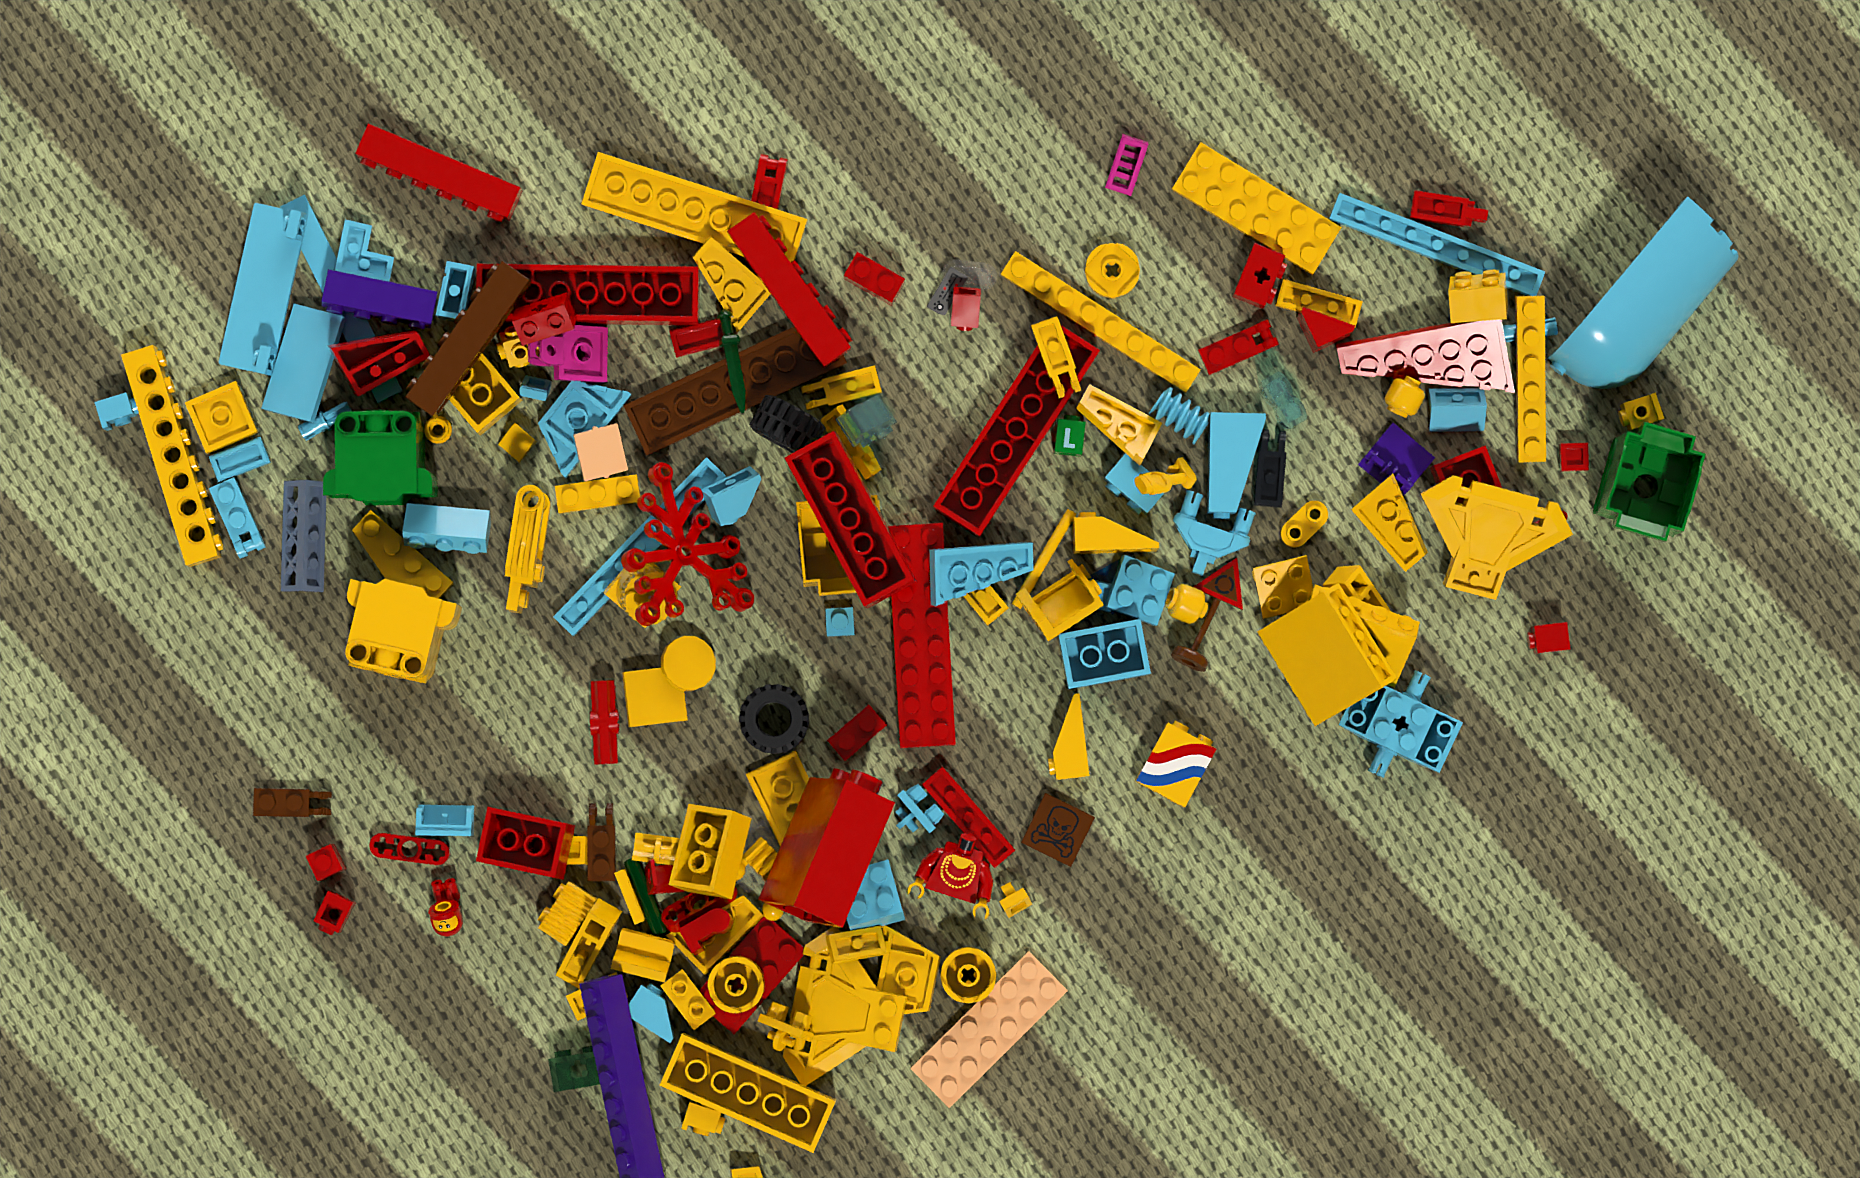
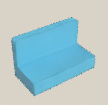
[1428,388,1487,432]

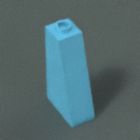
[1207,412,1266,519]

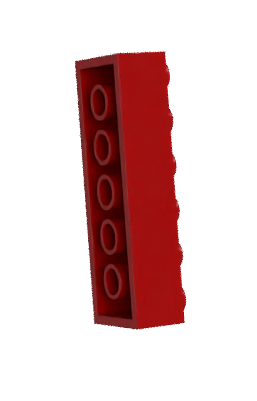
[784,431,917,608]

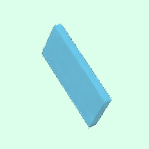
[261,304,346,423]

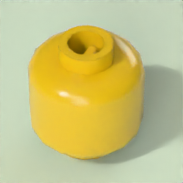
[1384,375,1425,418]
[1165,584,1208,624]

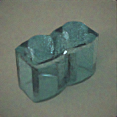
[1259,371,1307,431]
[835,394,897,448]

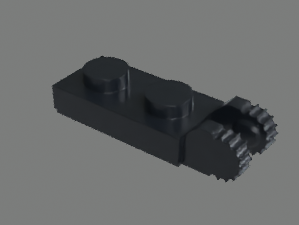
[1254,429,1287,508]

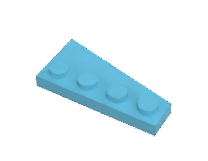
[929,542,1033,606]

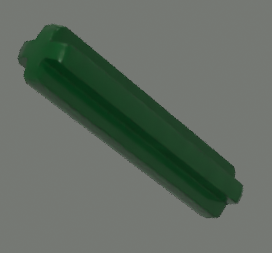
[624,858,667,936]

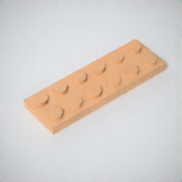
[910,951,1068,1108]

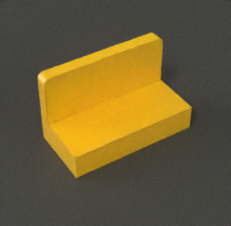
[611,928,675,983]

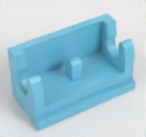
[415,805,474,836]

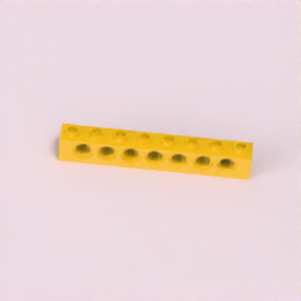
[121,345,224,567]

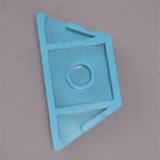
[538,381,632,478]

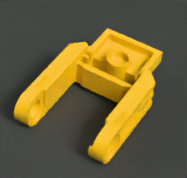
[505,485,551,614]

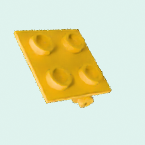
[1252,555,1313,619]

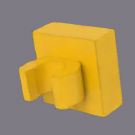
[999,882,1033,918]

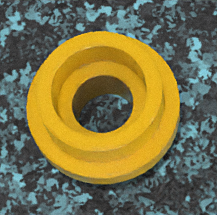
[424,416,452,444]

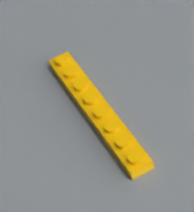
[1000,251,1201,394]

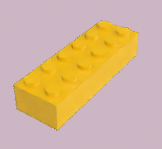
[659,1033,836,1153]

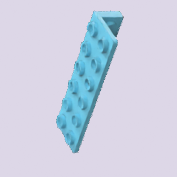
[219,203,308,376]

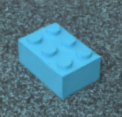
[1058,619,1151,690]

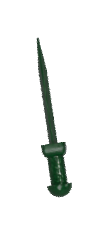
[717,309,746,413]

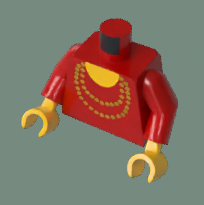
[906,833,993,920]

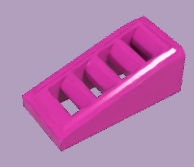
[1105,134,1149,196]

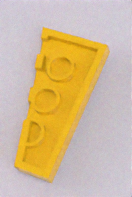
[352,510,454,599]

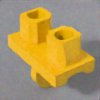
[632,833,680,865]
[758,1002,814,1051]

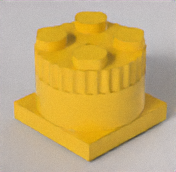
[603,556,681,628]

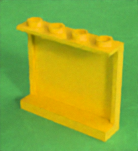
[1257,582,1397,726]

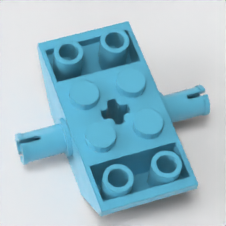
[1338,670,1463,778]

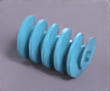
[1149,387,1210,444]

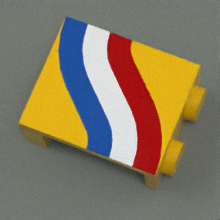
[1135,721,1217,808]

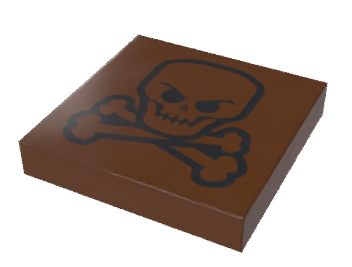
[1021,793,1095,867]

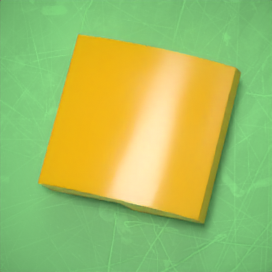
[622,668,688,727]

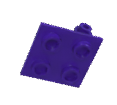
[1358,423,1435,496]

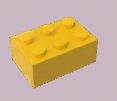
[450,353,523,436]
[669,804,752,899]

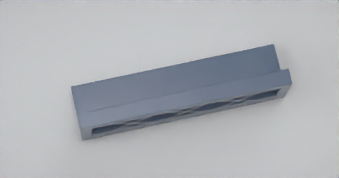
[281,480,326,592]

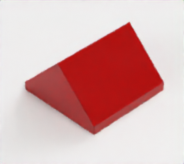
[1297,307,1355,353]

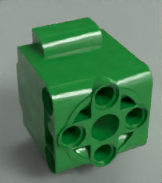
[323,410,438,506]
[1593,422,1706,542]

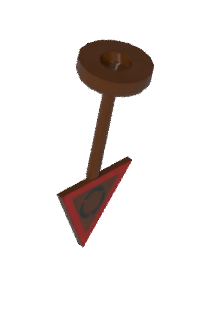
[1170,558,1243,672]

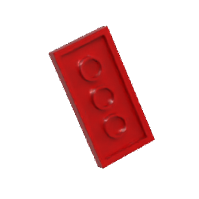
[699,917,804,1034]

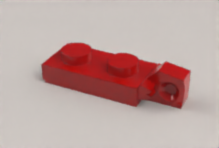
[1410,190,1488,227]

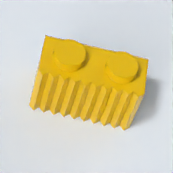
[537,881,597,946]

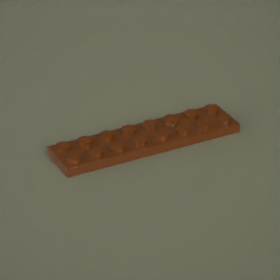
[624,327,847,456]

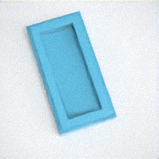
[208,437,271,483]

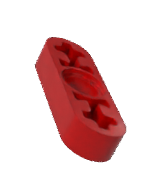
[369,833,451,865]
[661,886,738,933]

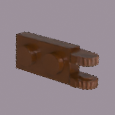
[253,788,332,817]
[587,803,616,881]

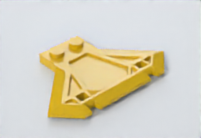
[1420,475,1573,600]
[783,926,907,1086]

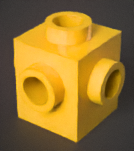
[496,326,539,368]

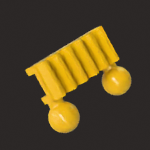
[736,837,784,921]

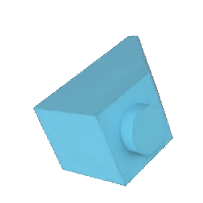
[701,466,761,526]
[629,983,675,1043]

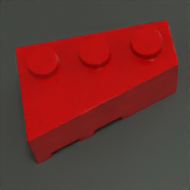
[327,330,430,397]

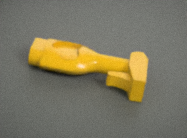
[1134,457,1197,495]

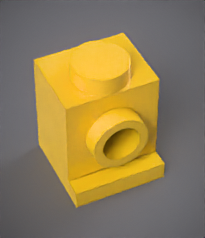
[1618,393,1664,431]
[681,1101,726,1136]

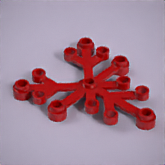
[621,462,754,626]

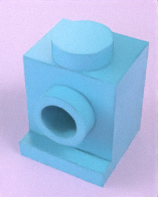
[95,392,139,431]

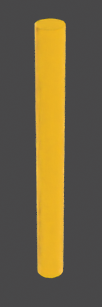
[1011,509,1076,609]

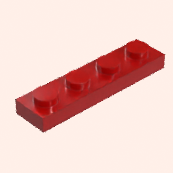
[922,766,1015,868]

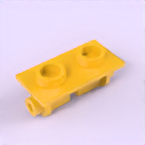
[660,969,716,1030]

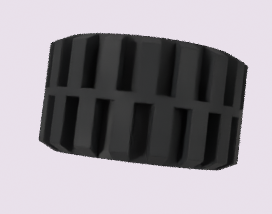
[749,395,826,453]
[739,684,809,754]

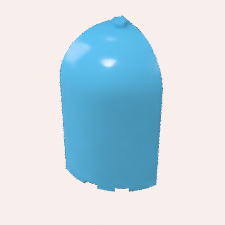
[1547,197,1738,389]

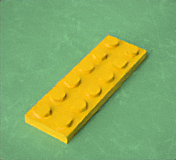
[1172,142,1342,275]

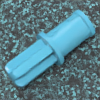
[298,402,352,441]

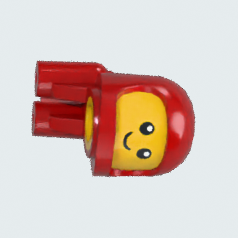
[428,878,463,937]

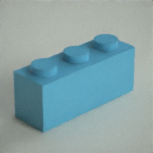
[402,503,491,554]

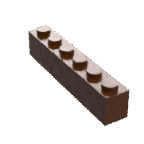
[405,261,532,419]

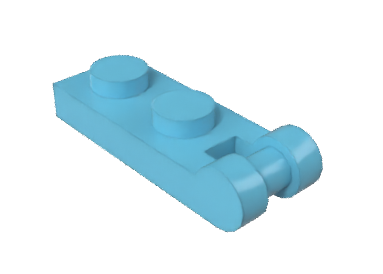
[209,477,266,559]

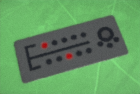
[927,267,968,315]

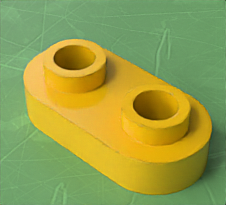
[1280,501,1328,548]

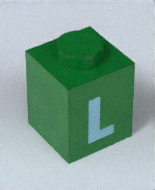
[1054,415,1086,457]

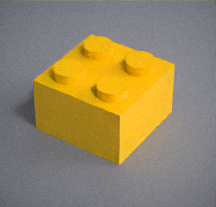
[1448,270,1508,323]

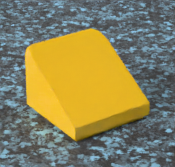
[498,423,537,462]

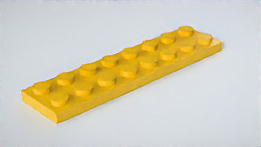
[581,152,808,262]

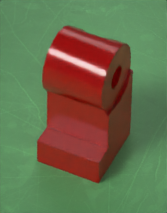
[678,908,734,955]

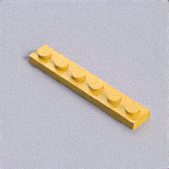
[1515,296,1546,462]

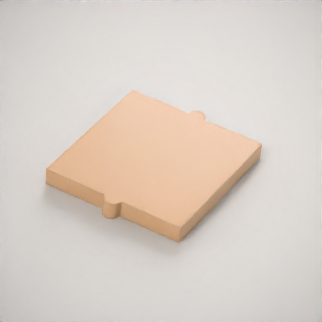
[573,423,628,481]

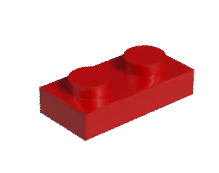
[827,704,887,761]

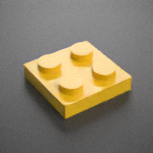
[185,381,258,454]

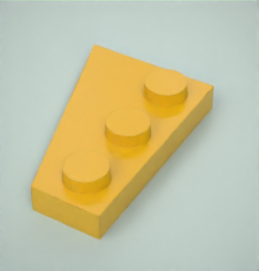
[693,236,770,332]
[1076,384,1162,466]
[1351,474,1428,572]
[666,895,764,975]

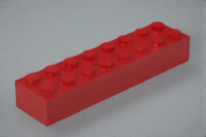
[476,263,700,326]
[933,325,1100,538]
[888,523,956,749]

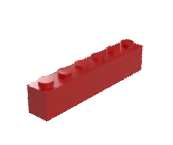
[355,123,523,223]
[727,212,852,368]

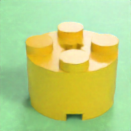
[940,947,996,1003]
[708,956,765,1013]

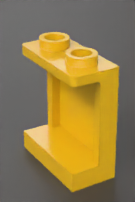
[1016,559,1104,642]

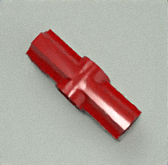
[590,680,619,765]

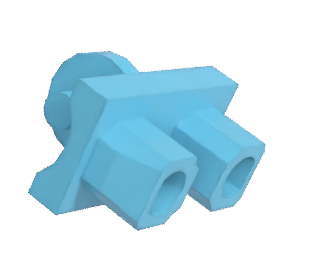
[895,784,944,833]

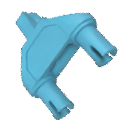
[1173,490,1256,576]

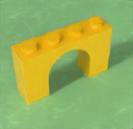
[1308,584,1420,688]

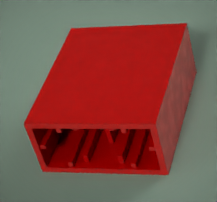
[758,768,895,928]

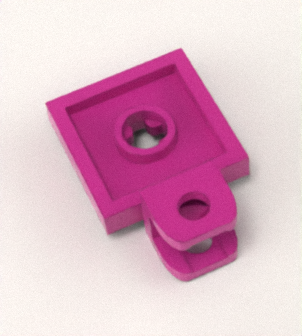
[528,325,608,383]

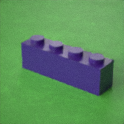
[321,269,438,331]

